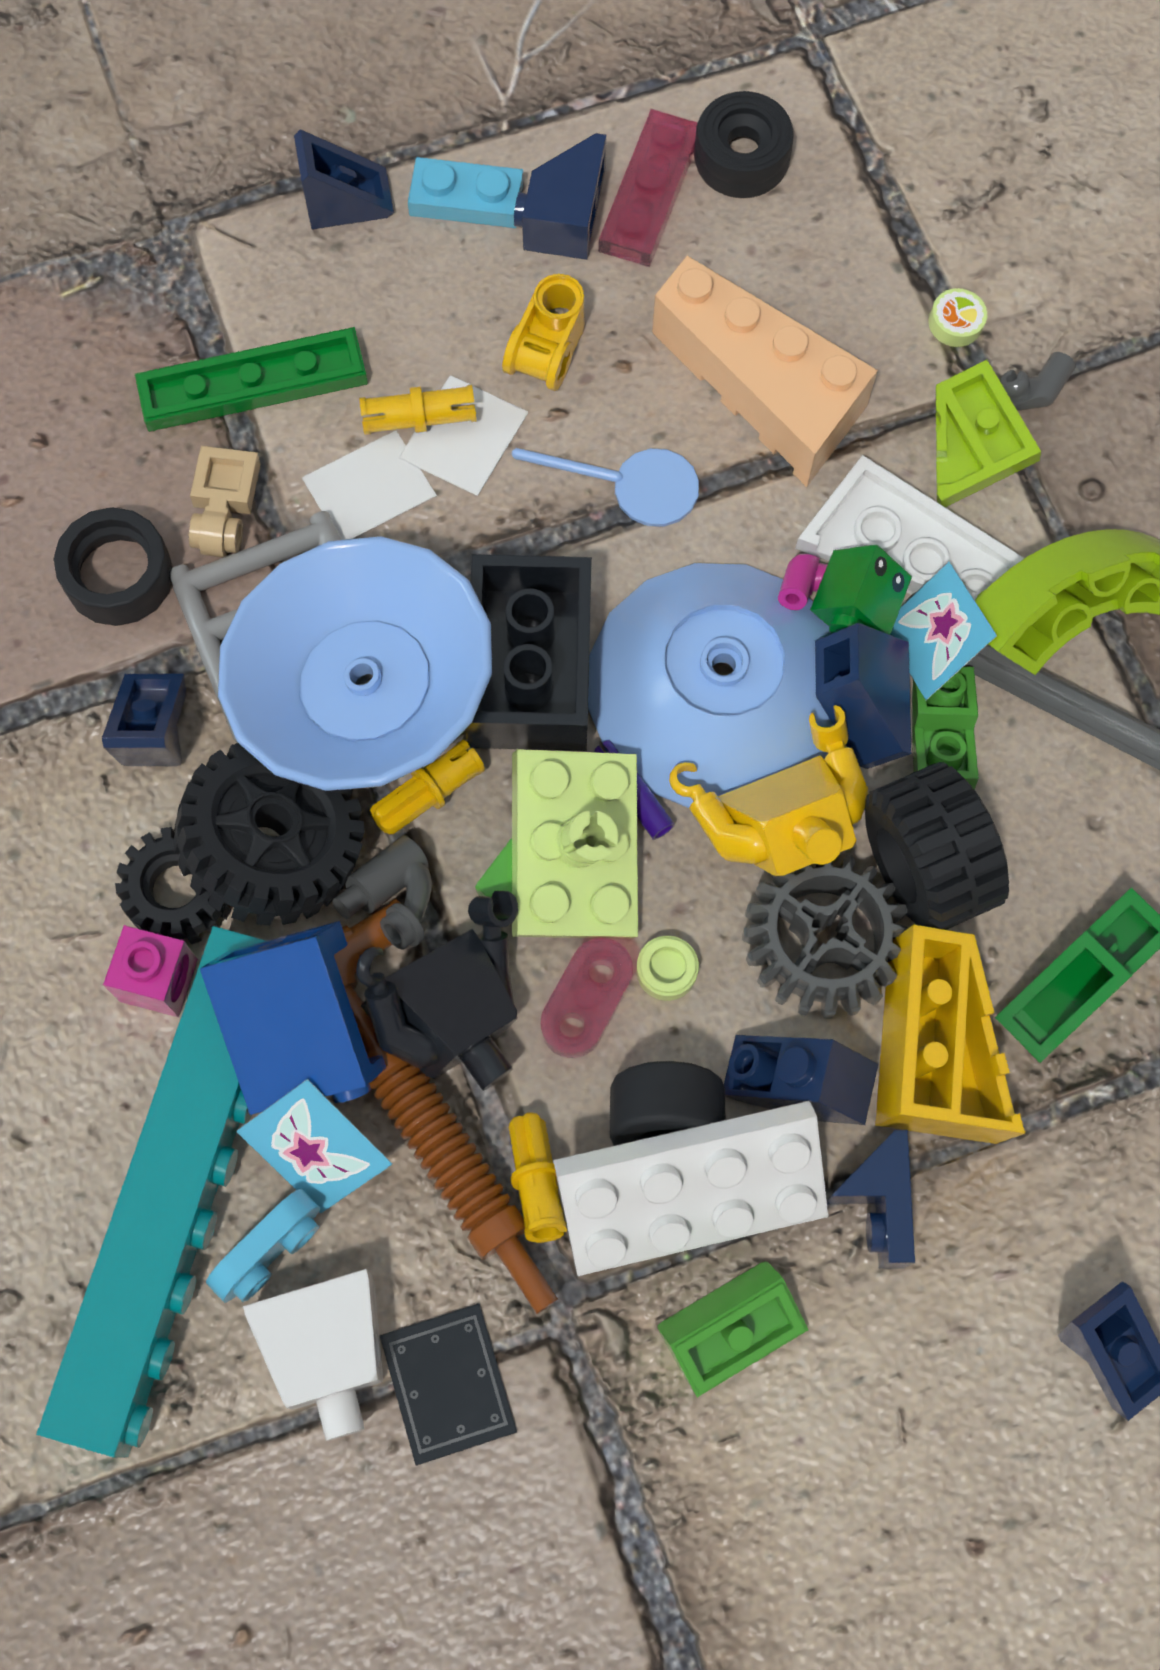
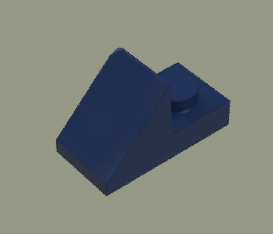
[102,674,187,766]
[826,1130,915,1269]
[1058,1281,1160,1421]

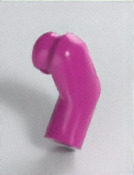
[778,554,828,610]

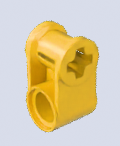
[502,274,585,391]

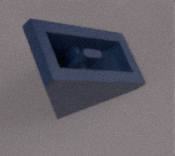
[294,129,394,230]

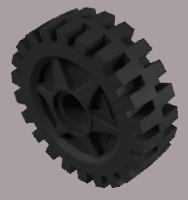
[173,743,364,926]

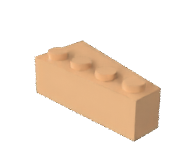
[652,256,878,487]

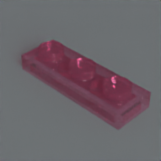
[598,109,698,267]

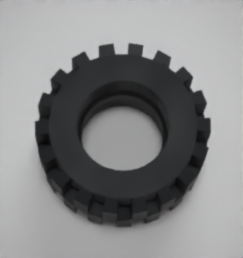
[865,762,1009,930]

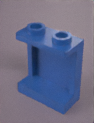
[199,921,386,1115]

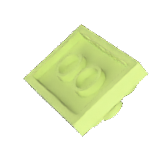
[512,749,638,939]

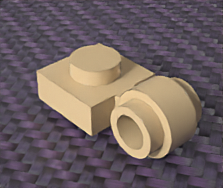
[189,446,261,558]

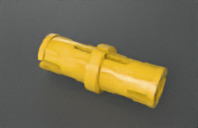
[359,385,477,435]

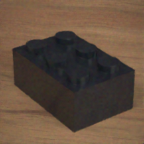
[465,554,592,751]

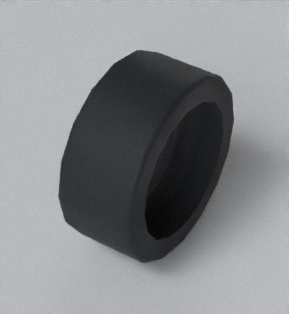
[53,507,172,626]

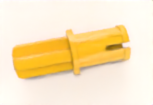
[370,740,485,835]
[508,1112,567,1243]

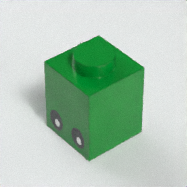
[810,544,912,635]

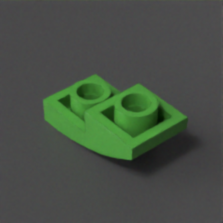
[912,667,979,790]

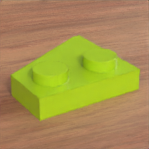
[935,360,1041,507]

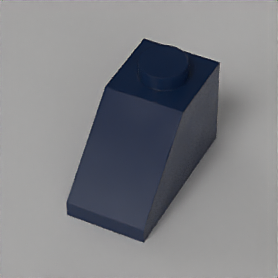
[514,133,607,260]

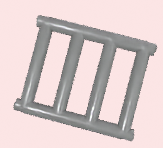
[170,511,373,743]

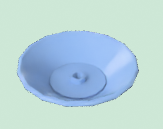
[218,536,492,791]
[588,563,834,808]

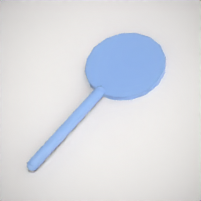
[511,448,699,527]

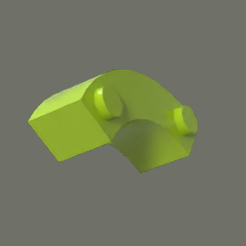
[975,529,1160,675]

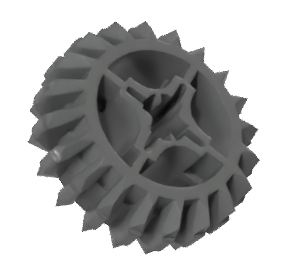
[742,855,908,1019]

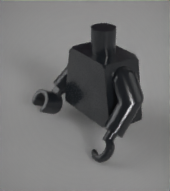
[356,890,518,1091]

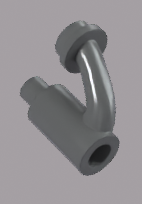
[333,836,432,950]

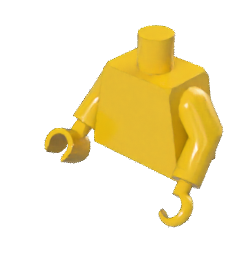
[669,705,868,876]

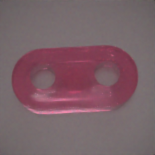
[541,938,633,1058]

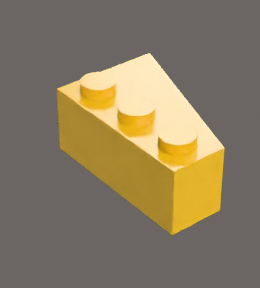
[875,925,1025,1144]

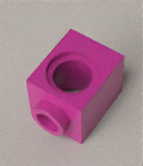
[103,925,198,1018]

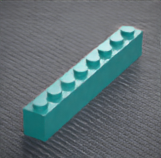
[36,926,266,1458]

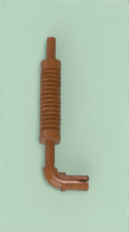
[334,899,558,1314]

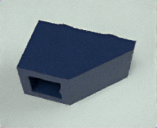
[815,623,912,769]
[723,1035,879,1125]

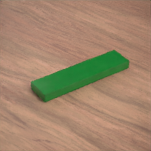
[135,327,368,432]

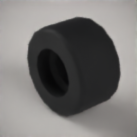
[609,1061,726,1146]

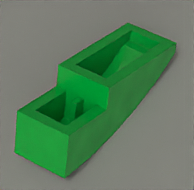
[995,887,1160,1063]

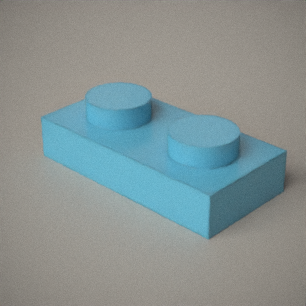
[408,157,524,228]

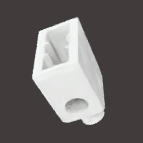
[243,1269,383,1441]

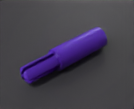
[594,740,675,840]

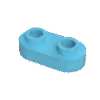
[206,1189,320,1303]

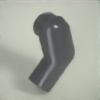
[1000,352,1076,411]

